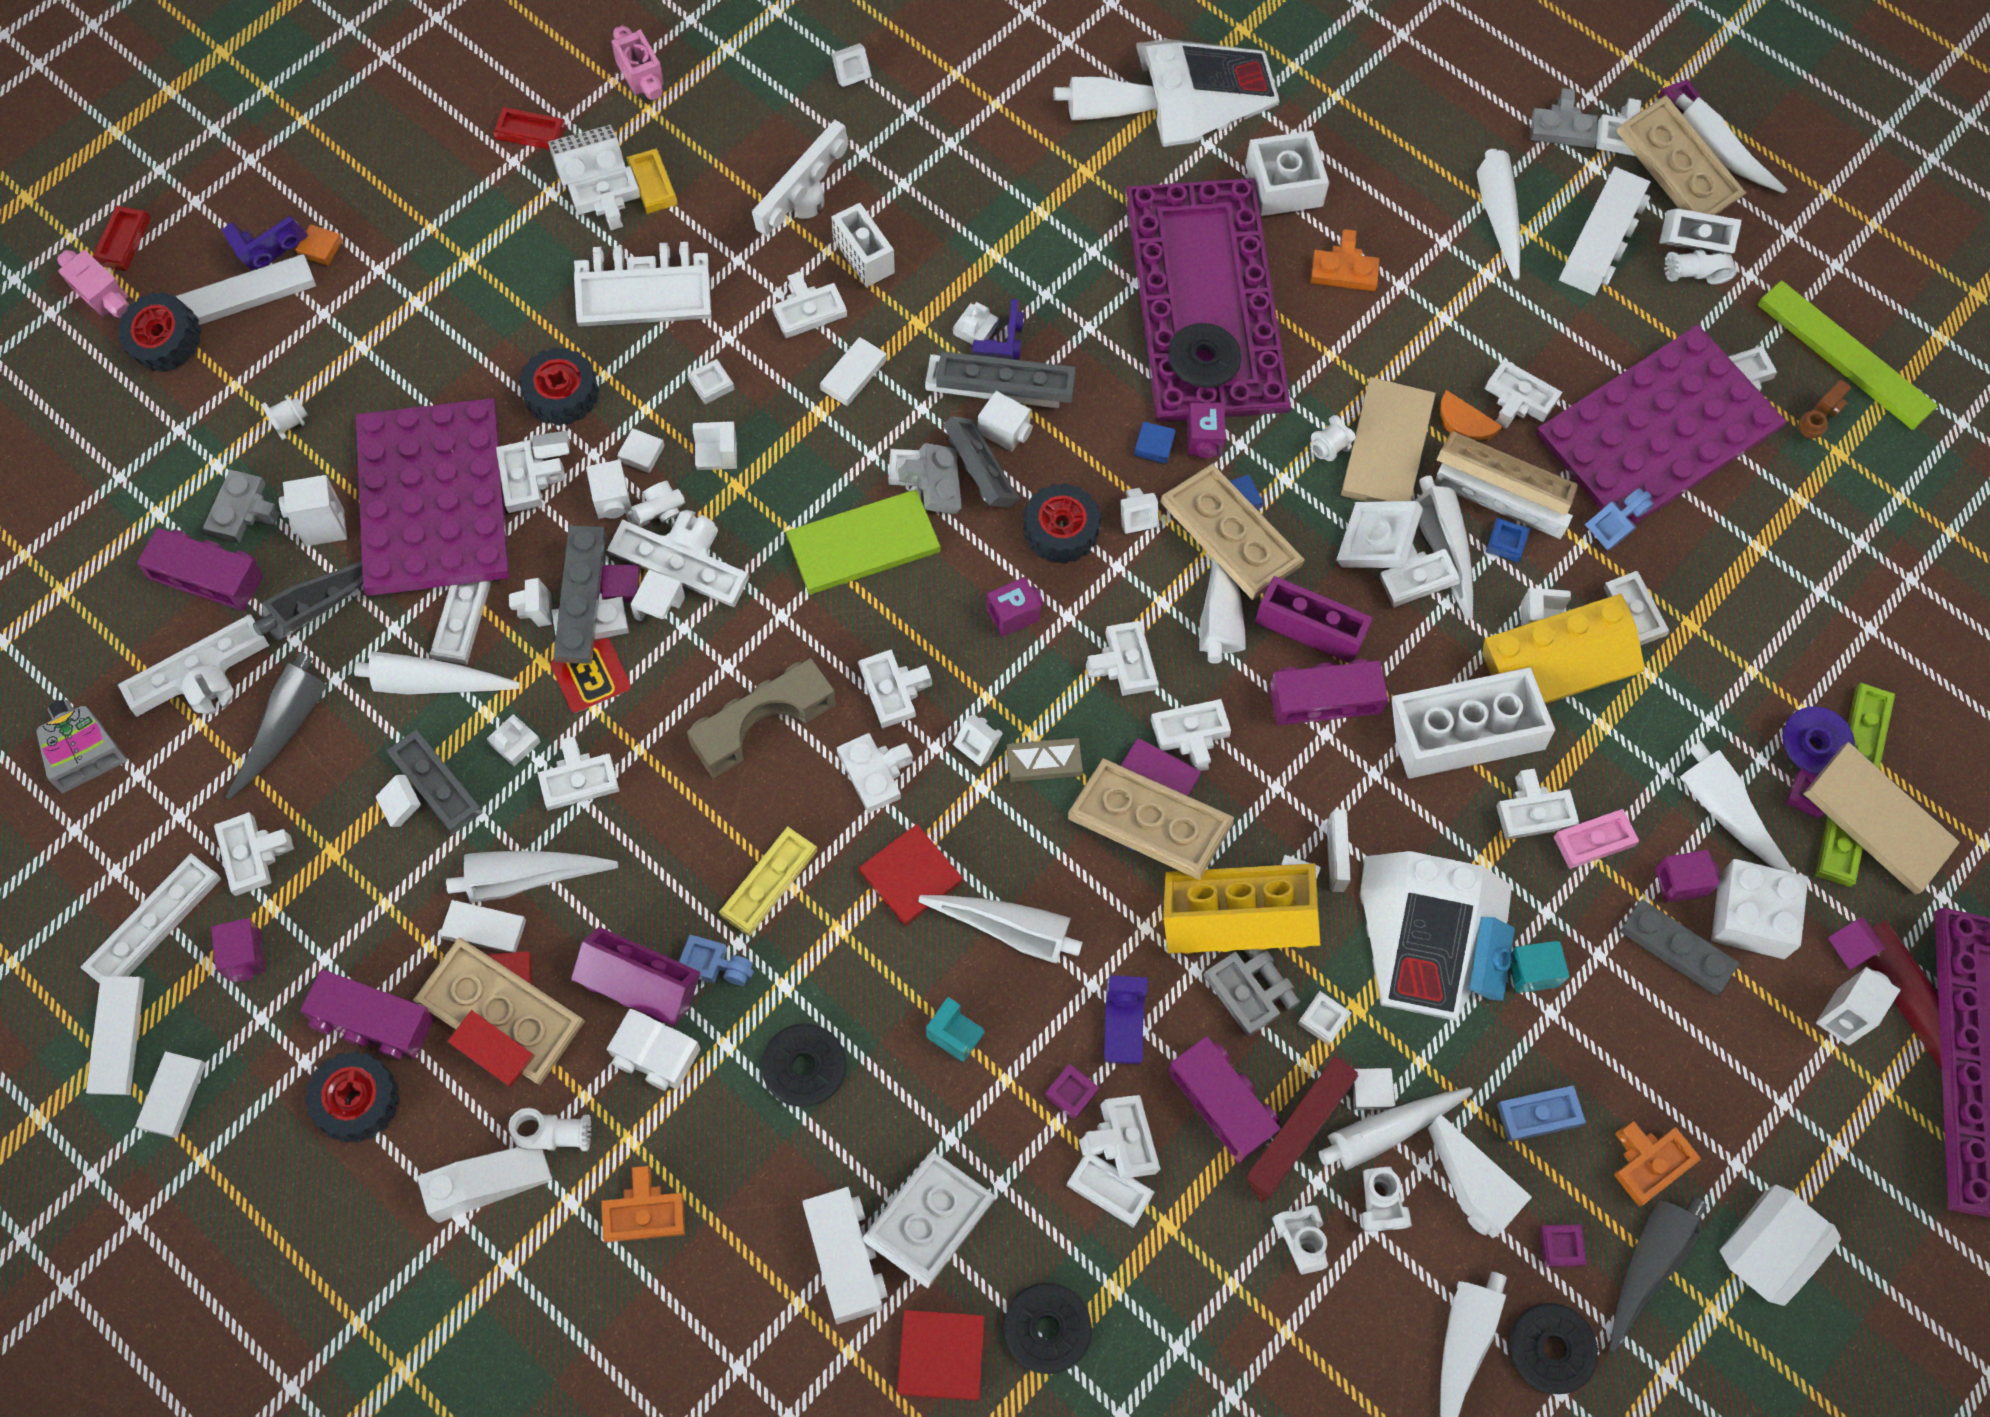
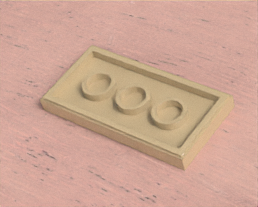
[1616,95,1746,215]
[1341,377,1436,502]
[1437,431,1578,516]
[1160,463,1305,600]
[1803,742,1960,895]
[1068,758,1234,880]
[413,937,585,1086]

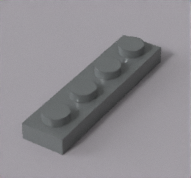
[936,351,1076,403]
[554,525,606,664]

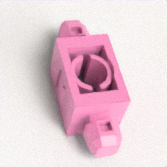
[612,25,664,100]
[57,250,129,318]

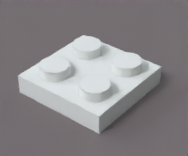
[1336,501,1423,568]

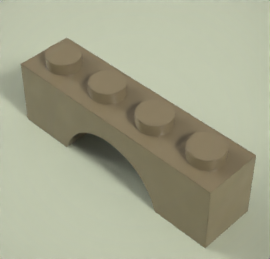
[687,658,836,779]

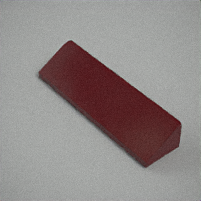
[1247,1057,1358,1202]

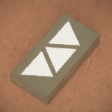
[1006,738,1083,782]

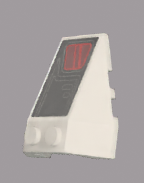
[1137,39,1279,147]
[1359,851,1512,1021]

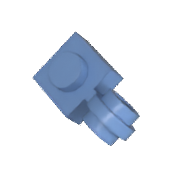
[1585,488,1654,551]
[679,934,754,986]

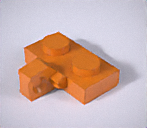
[1310,229,1380,292]
[1613,1121,1701,1207]
[601,1166,685,1243]

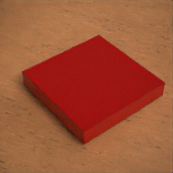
[859,824,963,927]
[897,1310,985,1401]

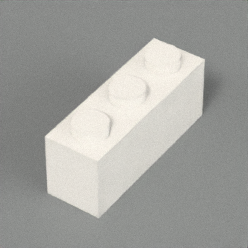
[802,1187,888,1325]

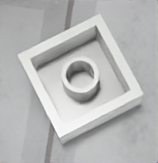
[1245,131,1329,216]
[1711,859,1808,959]

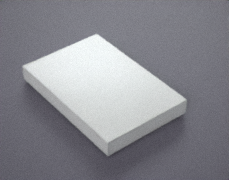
[862,1151,996,1288]

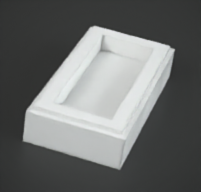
[820,337,887,406]
[1326,810,1350,892]
[440,900,526,953]
[135,1051,206,1139]
[1066,1155,1155,1228]

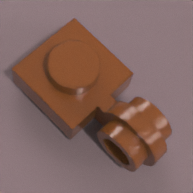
[1798,379,1852,439]

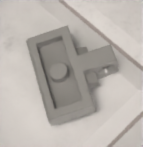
[1531,88,1598,148]
[898,443,962,514]
[202,470,280,543]

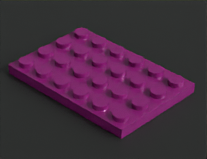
[1536,324,1787,525]
[356,398,510,596]

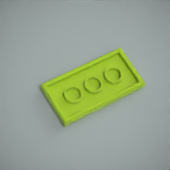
[786,489,940,595]

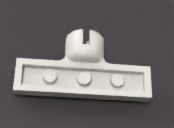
[752,120,848,236]
[607,510,750,608]
[118,614,269,717]

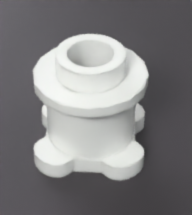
[261,395,308,441]
[1311,415,1356,461]

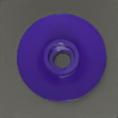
[1782,706,1855,775]

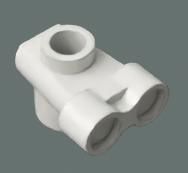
[626,480,685,527]
[1362,1167,1412,1232]
[1273,1205,1328,1274]

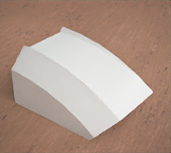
[1720,1185,1842,1306]

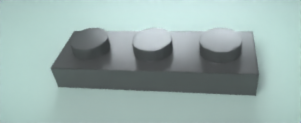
[943,416,1019,508]
[386,729,483,835]
[1619,899,1739,996]

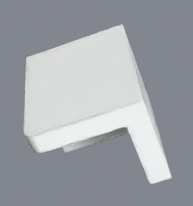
[693,422,737,470]
[630,569,685,621]
[1521,588,1571,626]

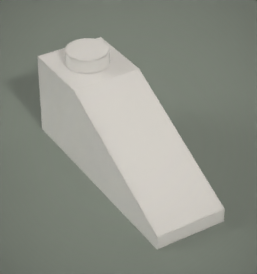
[1428,1114,1532,1238]
[417,1147,552,1223]

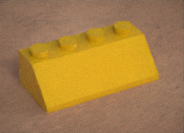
[1482,593,1645,704]
[1163,863,1321,954]

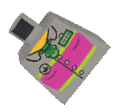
[36,699,128,794]

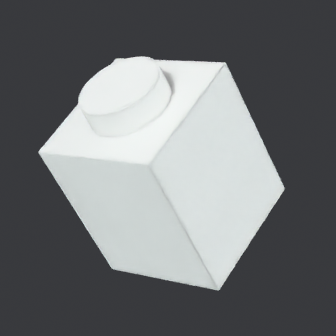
[978,391,1033,452]
[586,460,631,519]

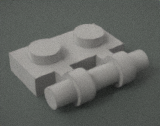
[1204,949,1300,1037]

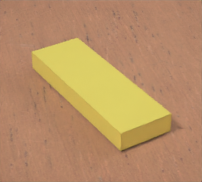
[719,826,818,937]

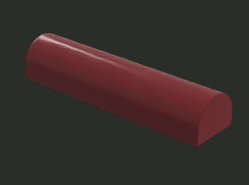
[1866,920,1942,1071]

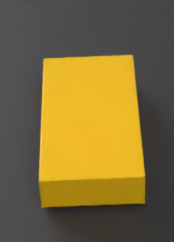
[626,148,678,214]

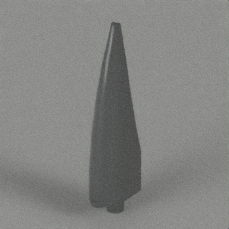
[253,561,363,641]
[225,652,327,800]
[1609,1197,1707,1355]

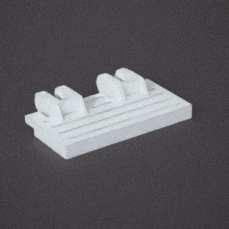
[574,242,712,327]

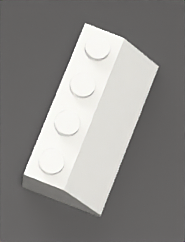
[1392,667,1555,779]

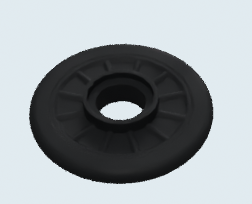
[1168,323,1242,388]
[762,1024,847,1107]
[1003,1283,1092,1374]
[1509,1303,1598,1395]

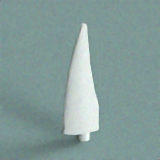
[1054,77,1158,120]
[1675,94,1788,193]
[1476,149,1520,280]
[1414,476,1473,620]
[1199,558,1246,663]
[354,652,520,695]
[1680,741,1795,873]
[446,851,618,903]
[918,895,1083,964]
[1319,1087,1473,1171]
[1440,1272,1507,1417]

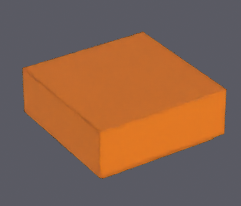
[295,224,343,266]

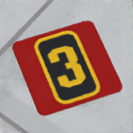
[550,638,631,713]

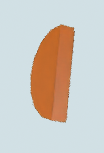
[1439,390,1502,440]

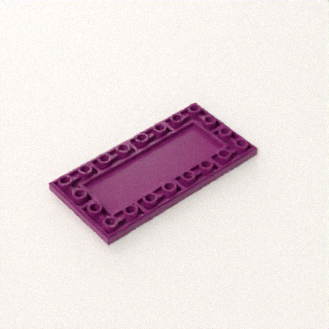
[1125,178,1291,422]
[1934,908,1990,1218]

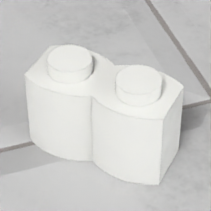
[607,1009,701,1090]

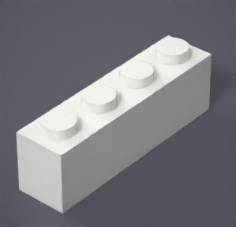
[1559,166,1651,296]

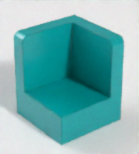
[1510,941,1570,994]
[926,997,984,1063]

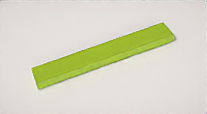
[1758,280,1938,431]
[1815,683,1895,888]

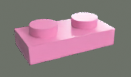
[1554,809,1639,869]

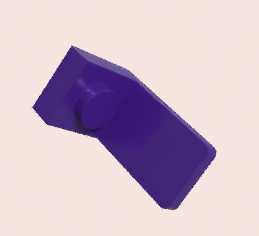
[221,216,308,271]
[972,299,1024,360]
[1104,975,1148,1064]

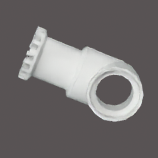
[1665,249,1737,284]
[509,1108,591,1151]

